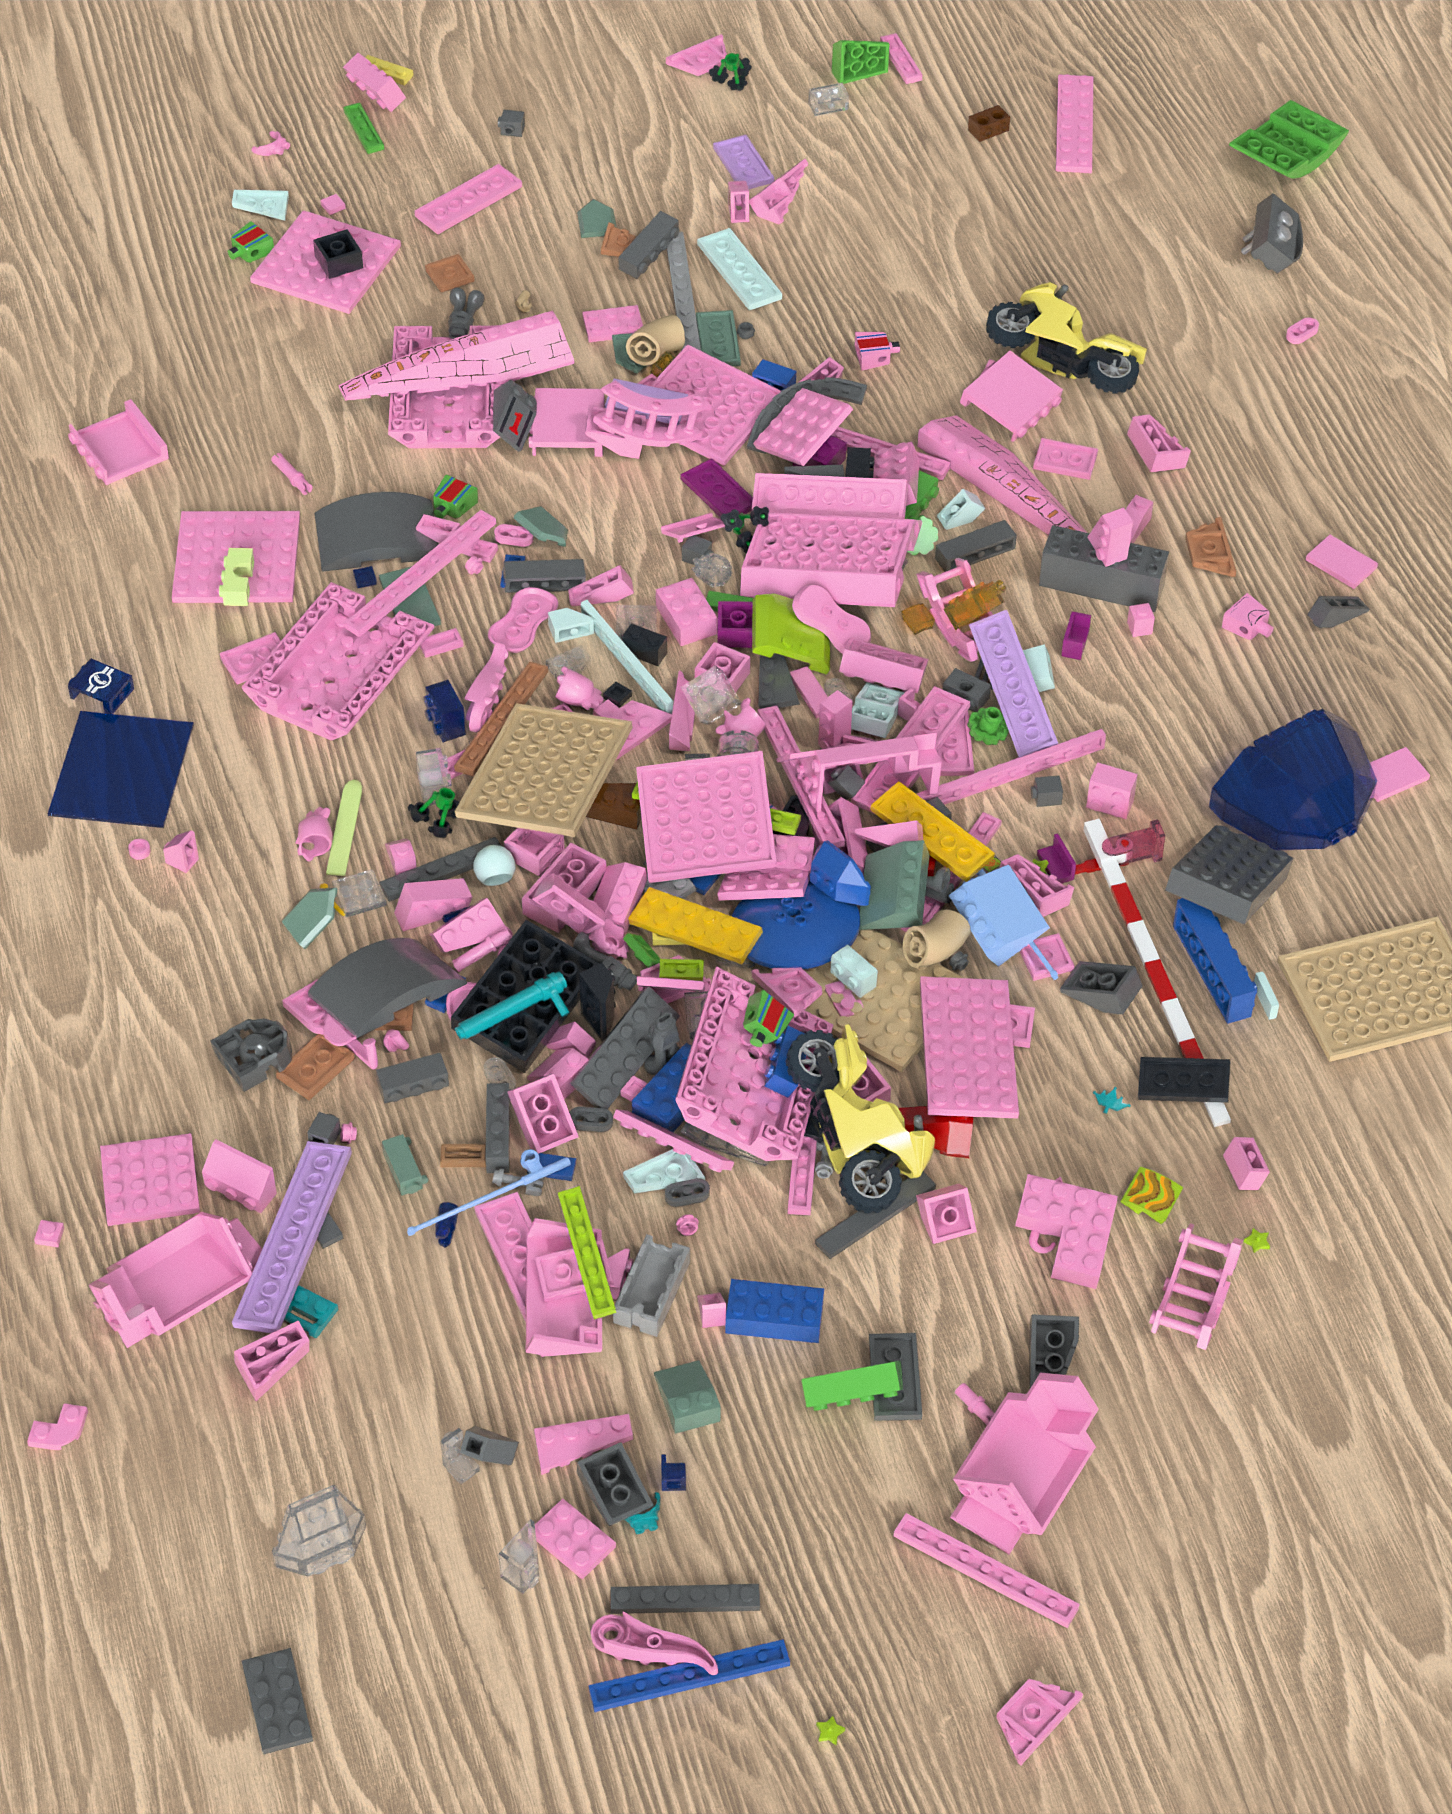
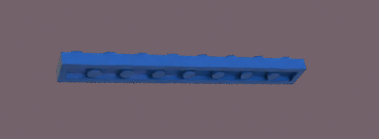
[588,1639,790,1712]

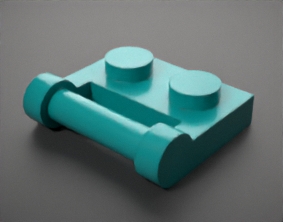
[284,1285,338,1338]

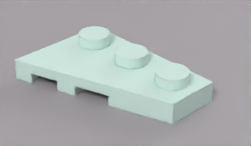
[232,190,289,221]
[623,1149,705,1194]

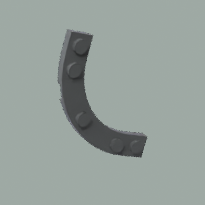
[747,377,867,454]

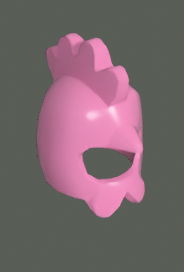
[555,666,604,710]
[715,698,765,753]
[295,807,333,861]

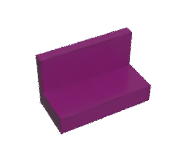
[1037,833,1076,884]

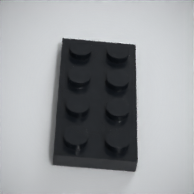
[1138,1057,1231,1103]

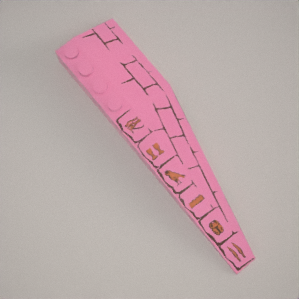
[339,311,574,401]
[917,415,1087,535]

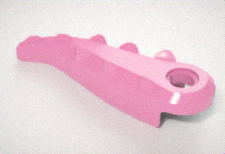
[465,642,508,733]
[591,1611,718,1675]

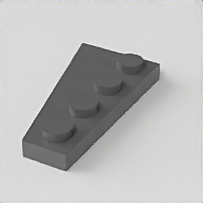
[758,653,800,709]

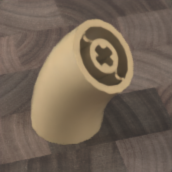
[626,314,685,366]
[903,910,970,967]

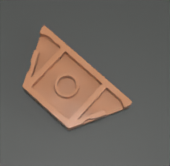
[1185,517,1236,577]

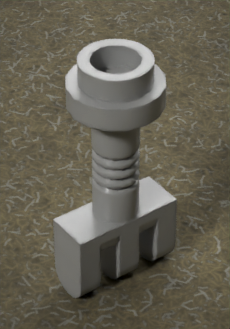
[815,1142,833,1179]
[492,1168,545,1196]

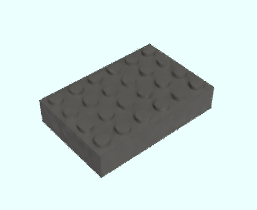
[1165,825,1294,925]

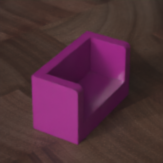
[1061,611,1091,660]

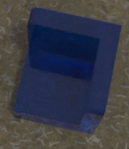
[661,1454,686,1491]

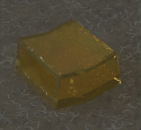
[650,351,676,377]
[901,603,935,635]

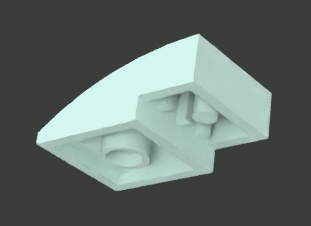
[851,682,905,738]

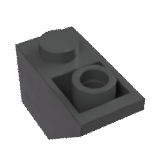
[460,1426,519,1465]

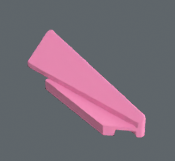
[669,671,698,751]

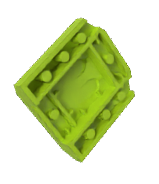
[752,593,830,674]

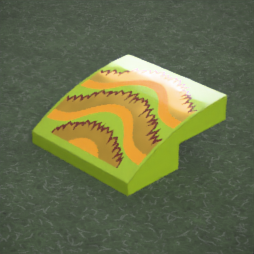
[1120,1167,1183,1224]

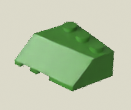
[832,40,890,85]

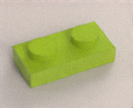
[659,959,704,981]

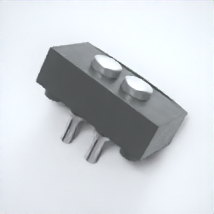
[1241,193,1303,274]

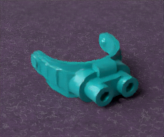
[624,1492,661,1534]

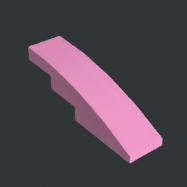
[416,514,498,563]

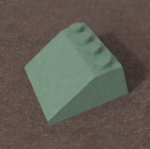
[859,840,929,930]

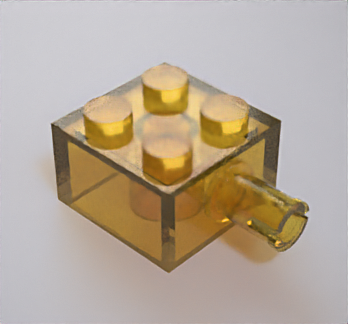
[943,580,1006,630]

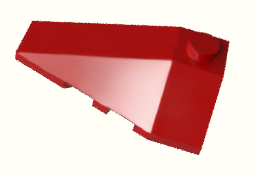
[898,1106,974,1159]

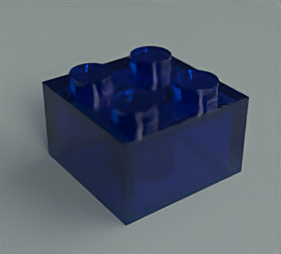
[423,680,466,743]

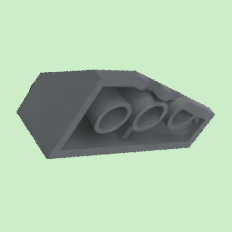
[1029,1314,1079,1390]

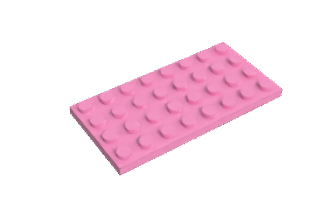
[920,976,1019,1118]

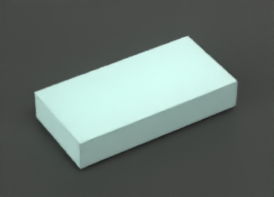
[1254,971,1279,1020]

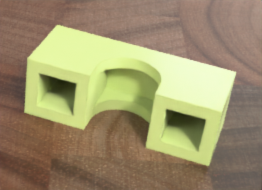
[219,548,255,606]

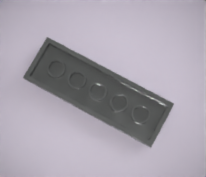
[570,986,680,1110]

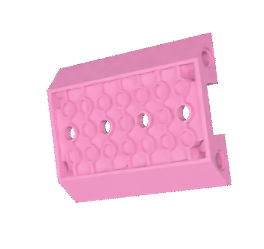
[388,325,503,448]
[740,513,922,607]
[242,582,434,740]
[675,966,833,1161]

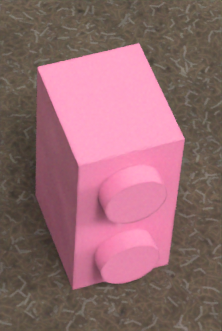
[1223,1137,1270,1190]

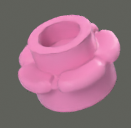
[465,556,483,575]
[340,1122,357,1144]
[676,1214,699,1236]

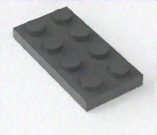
[869,1333,922,1421]
[242,1648,313,1755]

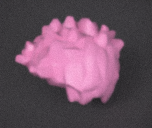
[589,918,630,959]

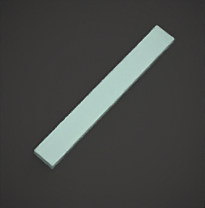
[581,600,673,714]

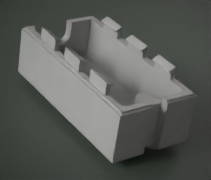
[613,1234,690,1337]

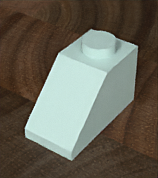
[937,489,986,530]
[548,608,594,643]

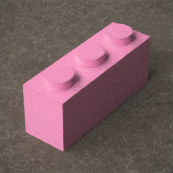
[818,690,853,749]

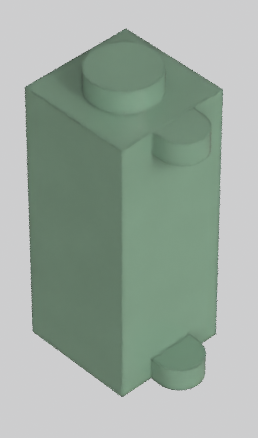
[382,1134,429,1196]

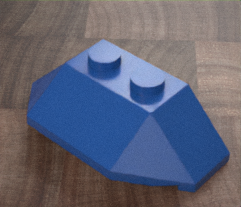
[809,840,871,906]

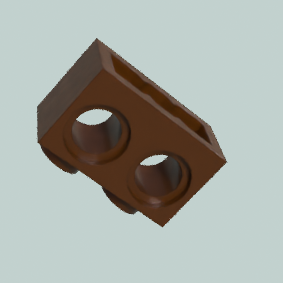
[968,105,1010,142]

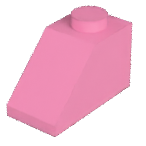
[163,830,199,873]
[385,838,416,875]

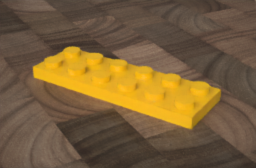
[870,781,995,882]
[628,887,763,965]

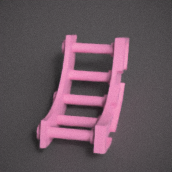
[593,380,710,447]
[916,558,993,662]
[1149,1223,1244,1350]

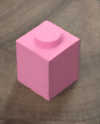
[1127,603,1155,637]

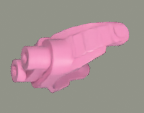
[252,131,290,156]

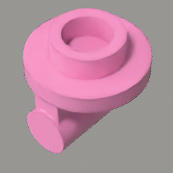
[383,1030,409,1052]

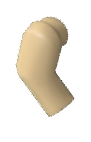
[515,290,532,313]

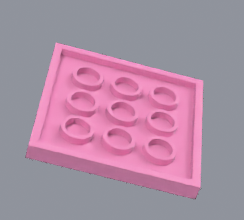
[753,388,853,466]
[100,1133,200,1226]

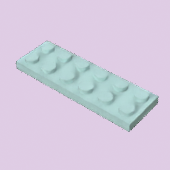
[697,228,782,311]

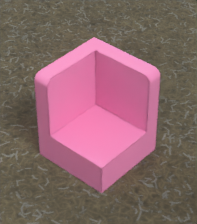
[898,688,921,721]

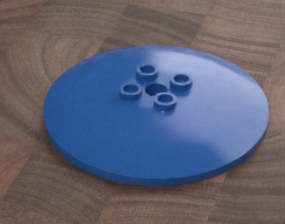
[732,881,860,969]

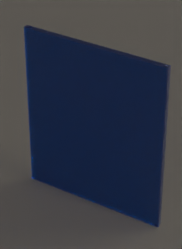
[47,711,194,828]

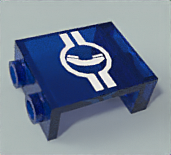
[68,658,134,716]

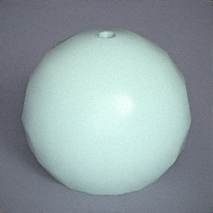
[473,845,516,886]

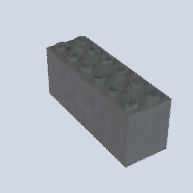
[1039,525,1169,612]

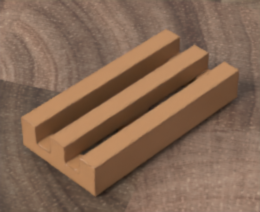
[440,1144,486,1167]

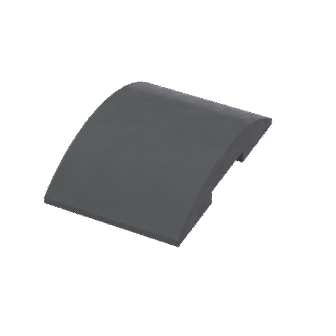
[314,492,439,572]
[308,938,467,1038]

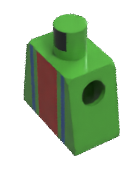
[227,221,274,263]
[433,474,478,519]
[743,990,794,1047]

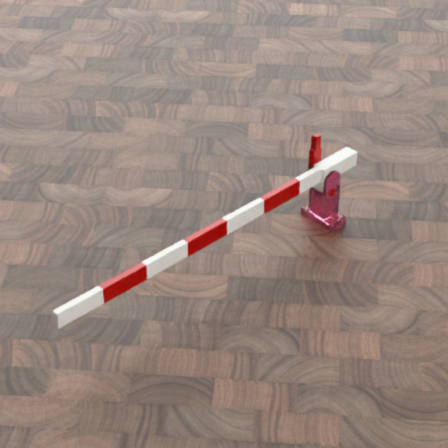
[1075,819,1231,1127]

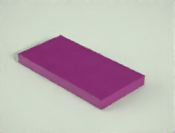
[681,458,753,517]

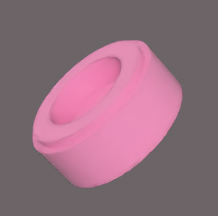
[128,839,151,860]

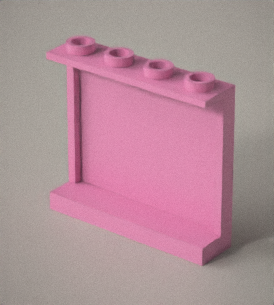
[960,351,1063,442]
[529,388,605,457]
[68,399,169,485]

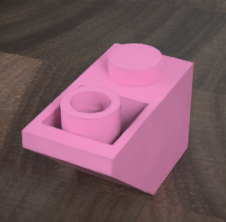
[608,1248,634,1300]

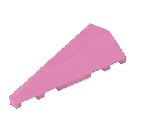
[749,159,808,224]

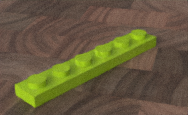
[558,1186,617,1319]

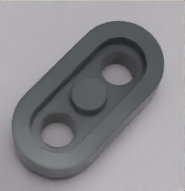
[569,1107,613,1132]
[665,1178,710,1207]

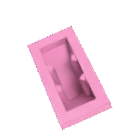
[547,1022,596,1059]
[697,1293,726,1328]

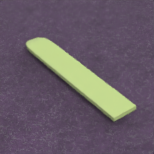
[326,780,362,876]

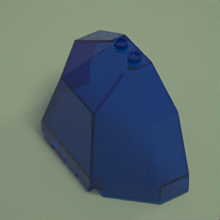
[1209,708,1377,850]

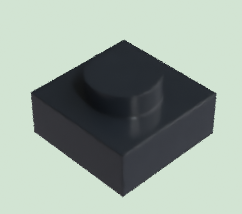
[603,682,632,708]

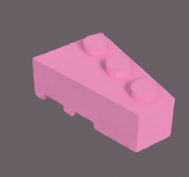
[394,878,472,931]

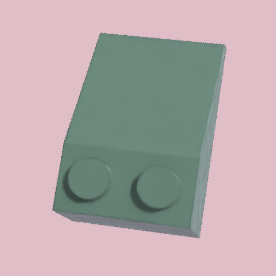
[654,1360,721,1434]

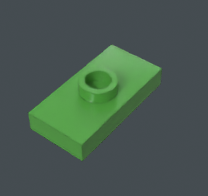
[623,933,661,968]

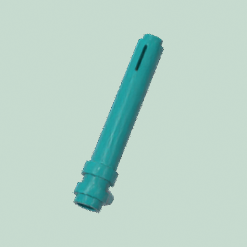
[455,972,570,1040]

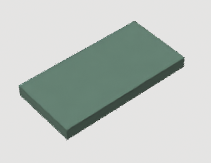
[696,310,741,367]
[379,566,441,626]

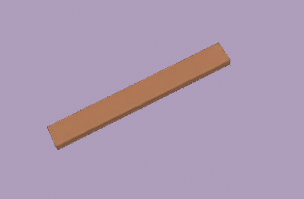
[454,662,548,776]

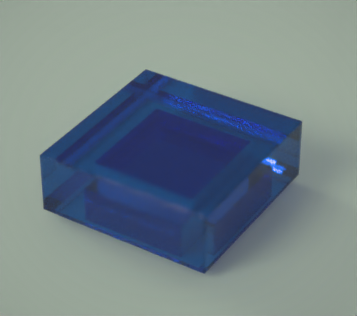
[353,566,377,588]

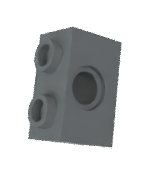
[942,668,991,713]

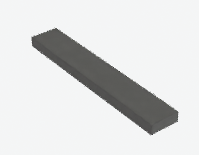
[815,1171,936,1259]

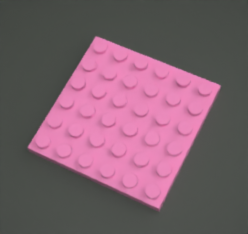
[250,210,401,314]
[645,345,781,466]
[172,511,300,603]
[636,751,777,883]

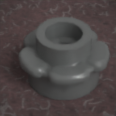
[737,322,755,339]
[949,951,969,971]

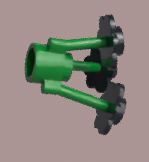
[709,53,752,91]

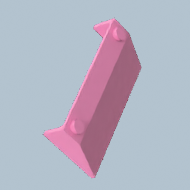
[526,1218,602,1356]

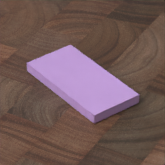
[713,135,774,189]
[605,379,688,425]

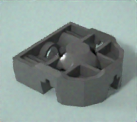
[210,1018,292,1092]

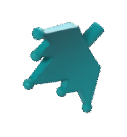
[1093,1087,1131,1114]

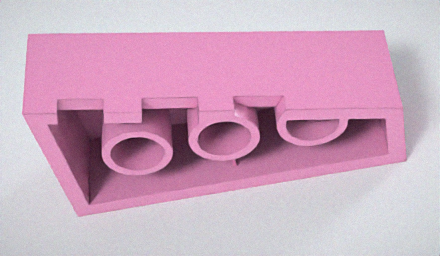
[343,53,406,112]

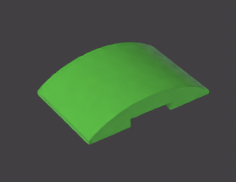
[1229,100,1349,179]

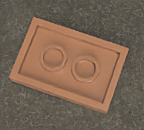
[276,1034,355,1100]

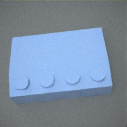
[948,864,1050,967]

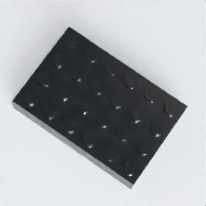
[451,920,599,1073]

